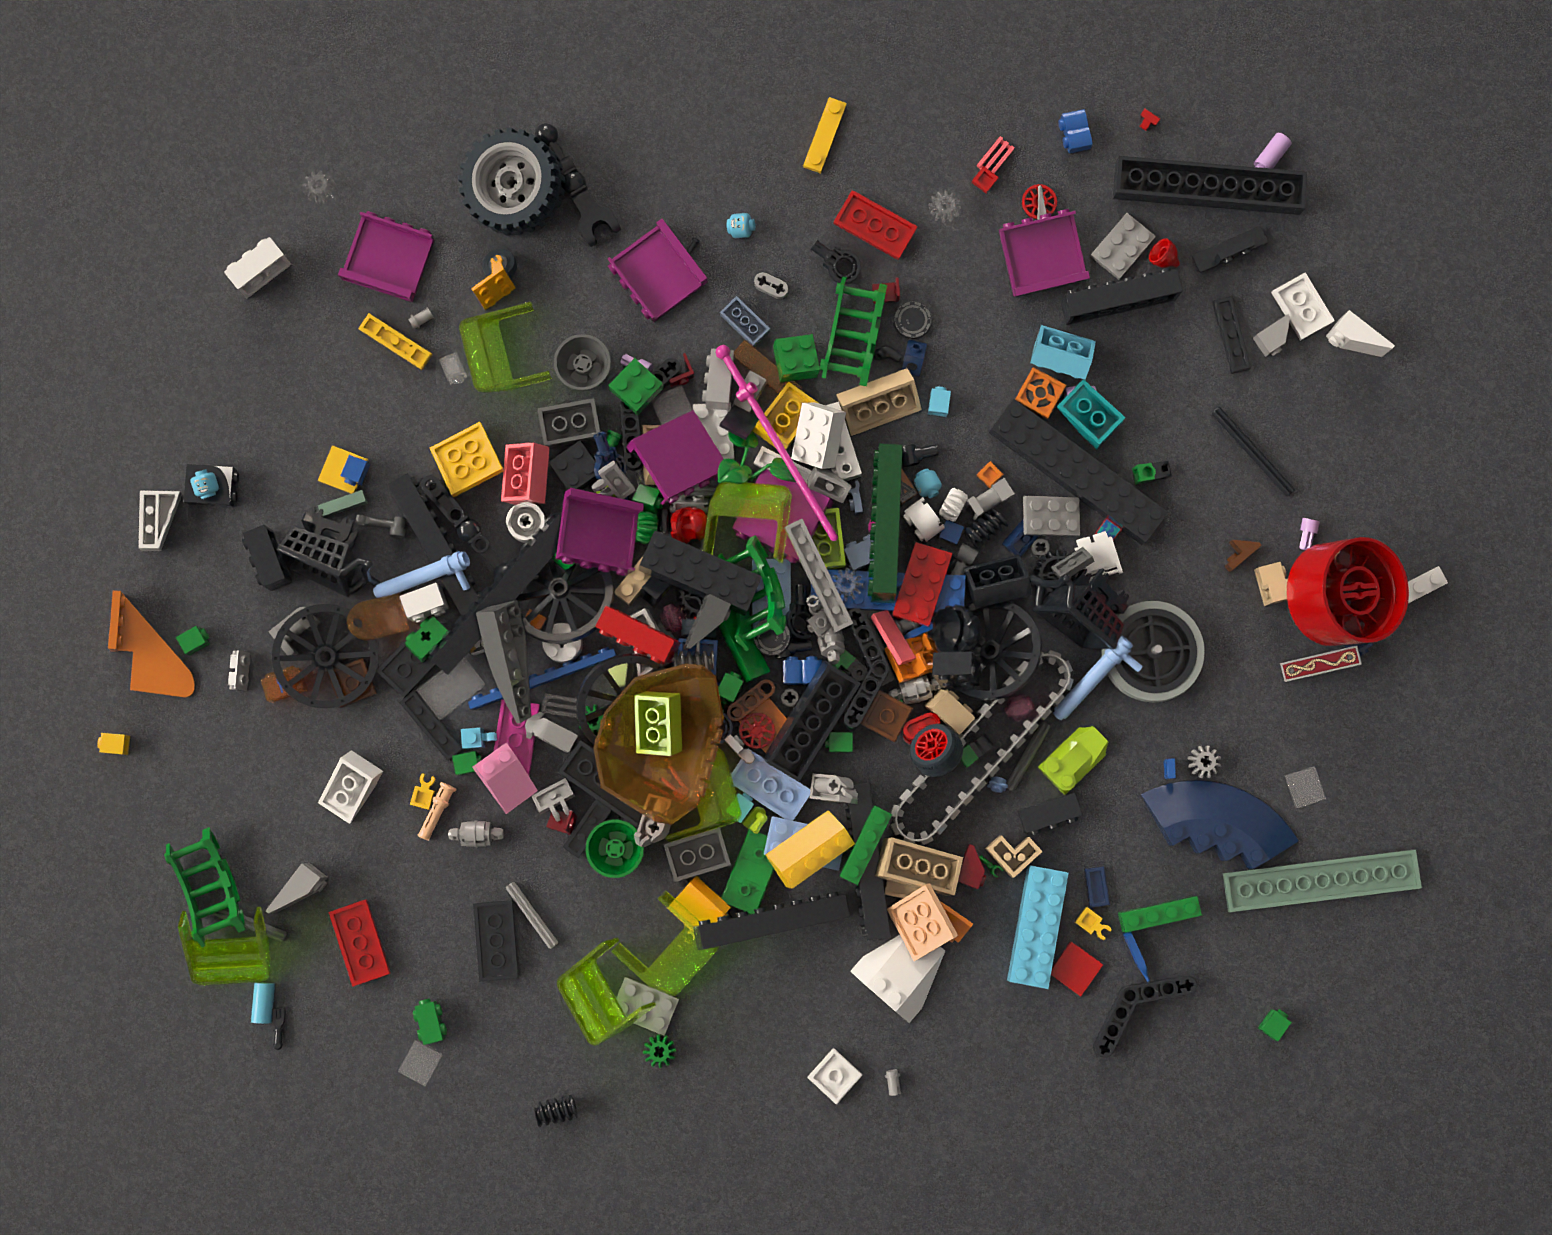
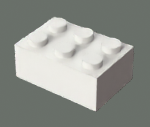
[224,237,292,299]
[791,402,846,469]

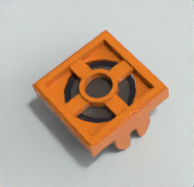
[1015,367,1066,419]

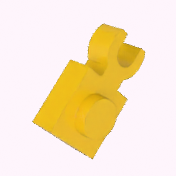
[410,774,436,810]
[1075,907,1112,940]

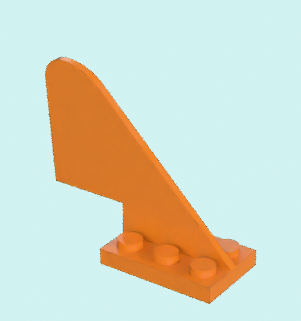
[108,590,194,697]

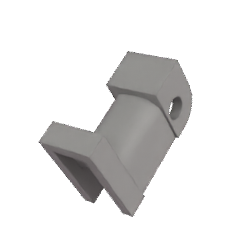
[965,478,1014,520]
[268,607,321,655]

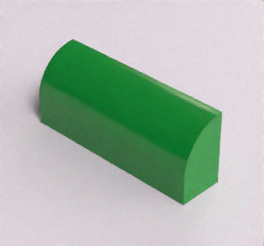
[718,609,770,683]

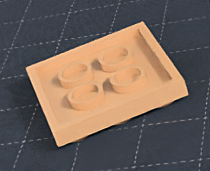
[887,883,958,961]

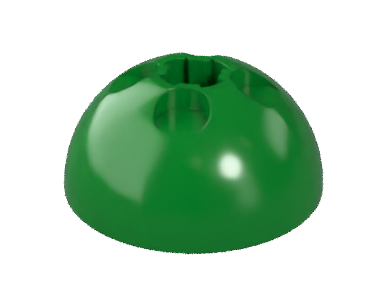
[586,820,644,878]

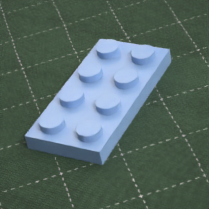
[752,559,791,629]
[727,748,811,821]
[764,816,842,871]

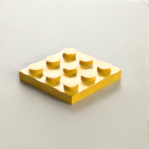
[430,422,504,497]

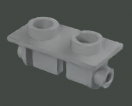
[670,495,708,513]
[807,609,832,636]
[228,650,250,691]

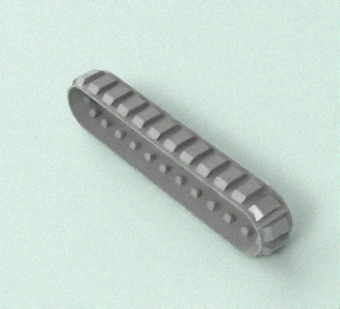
[890,650,1073,845]

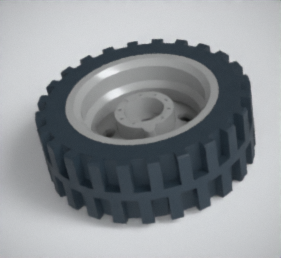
[458,128,565,236]

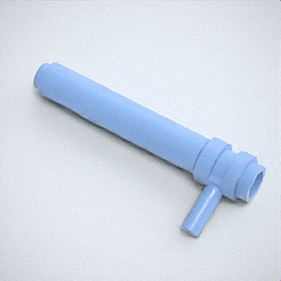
[373,551,470,599]
[1053,636,1143,720]

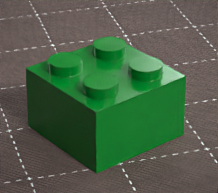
[773,334,820,383]
[608,358,664,415]

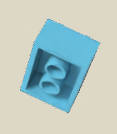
[1030,325,1096,379]

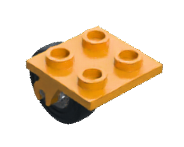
[471,249,517,310]

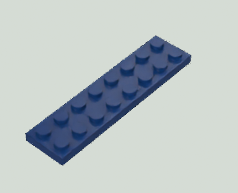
[811,569,965,613]

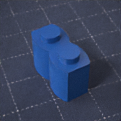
[1058,109,1093,153]
[783,656,822,685]

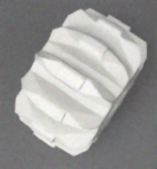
[939,488,968,522]

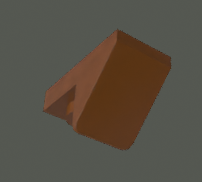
[1224,540,1262,572]

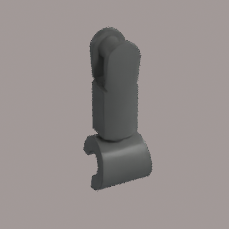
[951,543,979,575]

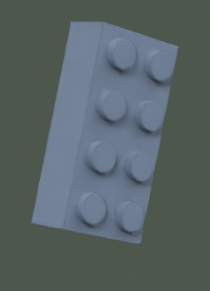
[720,296,770,348]

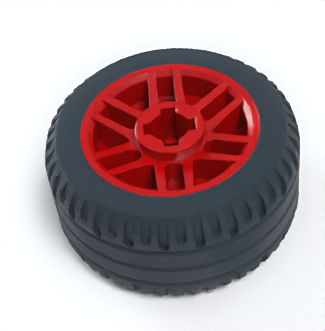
[910,724,963,777]

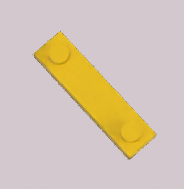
[803,97,847,173]
[358,313,432,370]

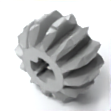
[1188,746,1221,778]

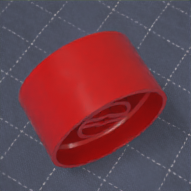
[1286,537,1409,646]

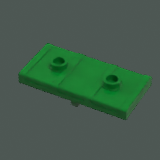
[721,829,775,914]

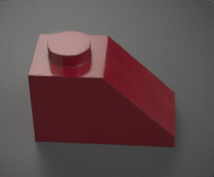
[958,844,986,889]

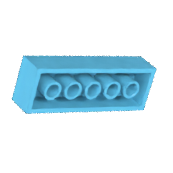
[1007,865,1069,989]

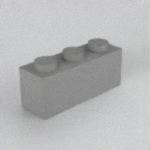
[702,349,734,410]

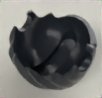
[928,604,981,653]

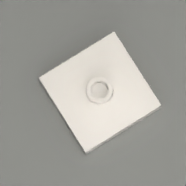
[807,1048,863,1104]

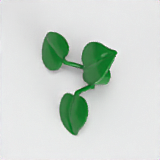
[718,431,796,488]

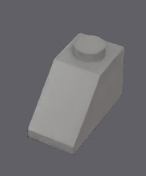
[1253,314,1290,357]
[731,371,767,412]
[807,466,851,503]

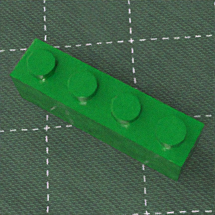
[839,806,892,885]
[1118,896,1202,932]

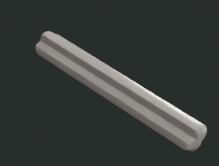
[506,882,558,949]

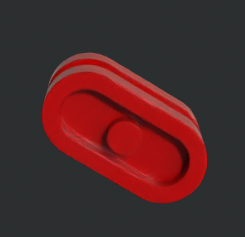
[903,713,940,745]

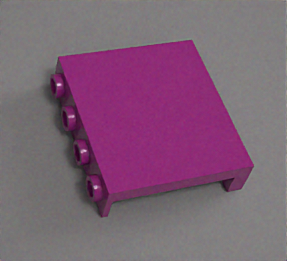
[999,209,1090,296]
[338,211,435,303]
[608,219,708,322]
[627,410,724,505]
[732,469,834,564]
[556,488,644,576]

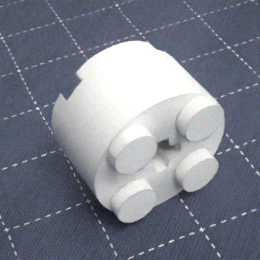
[903,497,945,542]
[506,502,546,543]
[542,623,583,663]

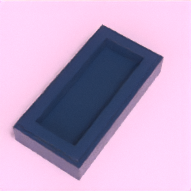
[1084,866,1110,908]

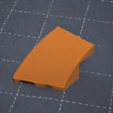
[884,631,939,683]

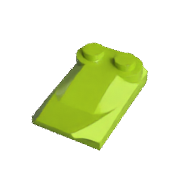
[1038,726,1109,795]

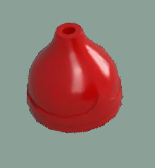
[1149,238,1180,268]

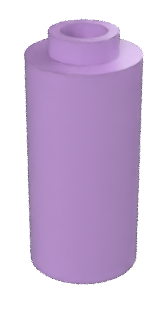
[1254,133,1292,169]

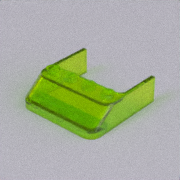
[459,302,552,393]
[703,482,792,563]
[646,748,742,842]
[611,890,719,996]
[178,907,270,985]
[557,937,656,1045]

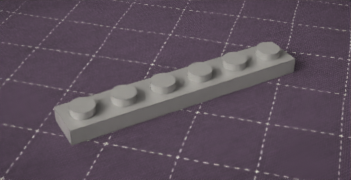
[784,519,853,632]

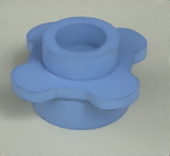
[987,777,1008,793]

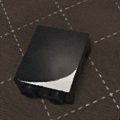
[183,464,239,507]

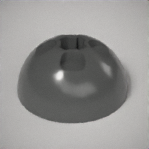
[554,334,611,391]

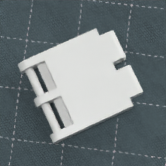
[1074,531,1123,583]

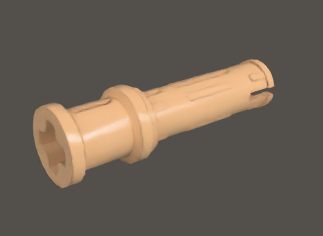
[418,782,456,841]

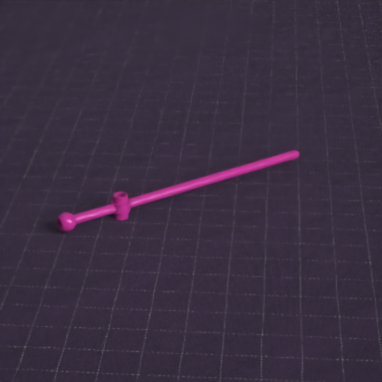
[715,345,838,541]

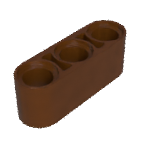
[727,680,775,722]

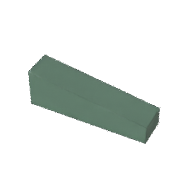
[318,490,368,518]

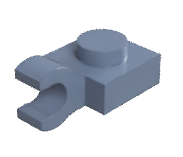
[847,480,863,515]

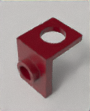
[872,278,900,303]
[669,353,695,387]
[546,810,577,835]

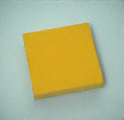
[318,445,369,494]

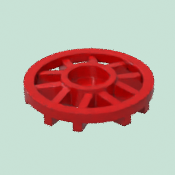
[1022,184,1057,219]
[739,713,775,749]

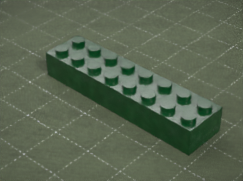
[867,444,902,604]

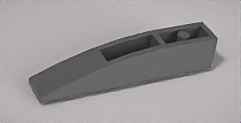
[476,600,531,723]

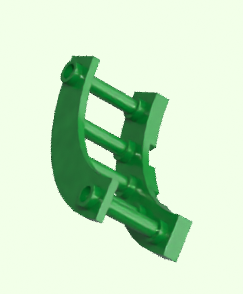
[820,276,887,387]
[718,535,786,651]
[164,827,246,947]

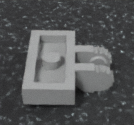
[592,460,636,499]
[724,734,755,764]
[531,778,575,822]

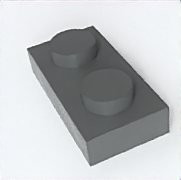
[1051,547,1095,578]

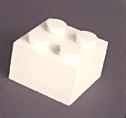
[399,583,449,623]

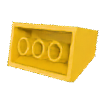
[765,810,855,889]

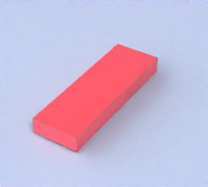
[871,610,916,665]

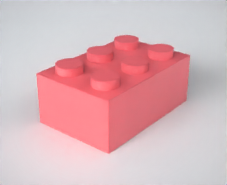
[501,443,549,505]

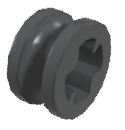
[1031,539,1050,557]

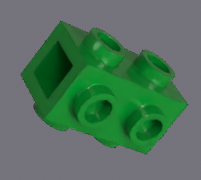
[413,998,447,1045]

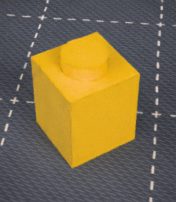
[98,733,130,755]

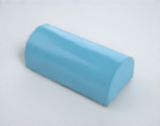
[251,982,275,1024]

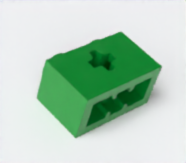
[405,617,448,663]
[716,671,744,704]

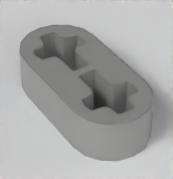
[754,272,788,299]

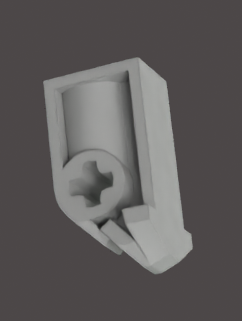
[525,712,578,753]
[810,773,858,804]
[634,795,677,847]

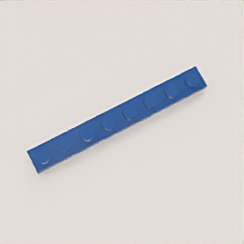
[468,647,616,710]

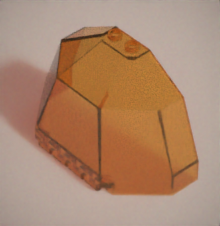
[593,664,724,825]

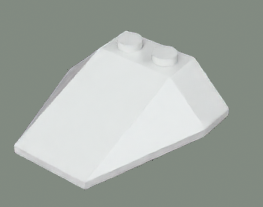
[851,935,945,1023]

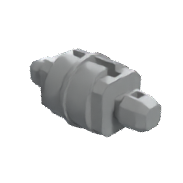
[818,627,845,665]
[888,675,943,705]
[448,820,504,848]

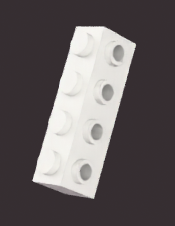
[826,402,862,481]

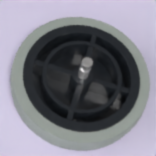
[1102,601,1204,702]

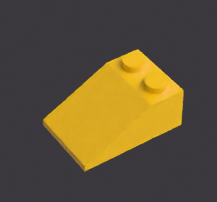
[753,382,818,450]

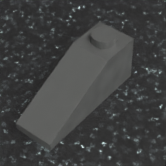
[683,594,731,650]

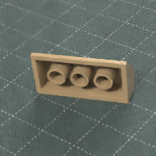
[836,369,922,436]

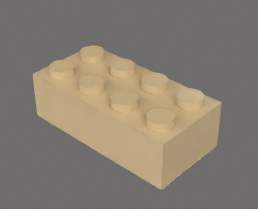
[875,837,963,896]

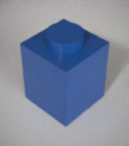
[340,455,370,486]

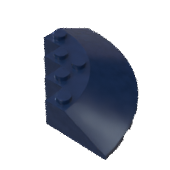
[1140,780,1299,869]

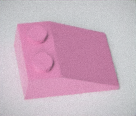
[472,743,538,814]

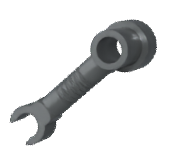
[356,515,406,539]

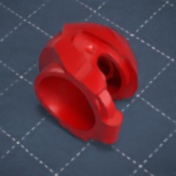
[671,506,710,544]

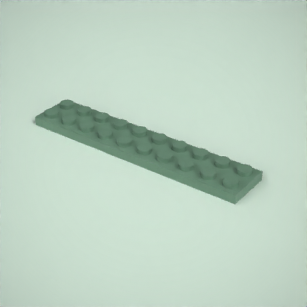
[1223,850,1422,912]

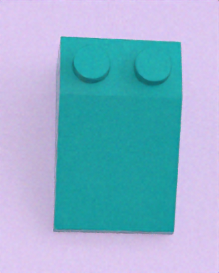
[1057,379,1125,449]

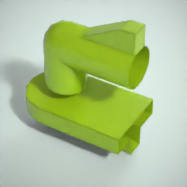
[741,806,767,834]

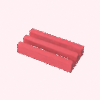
[977,136,1015,174]

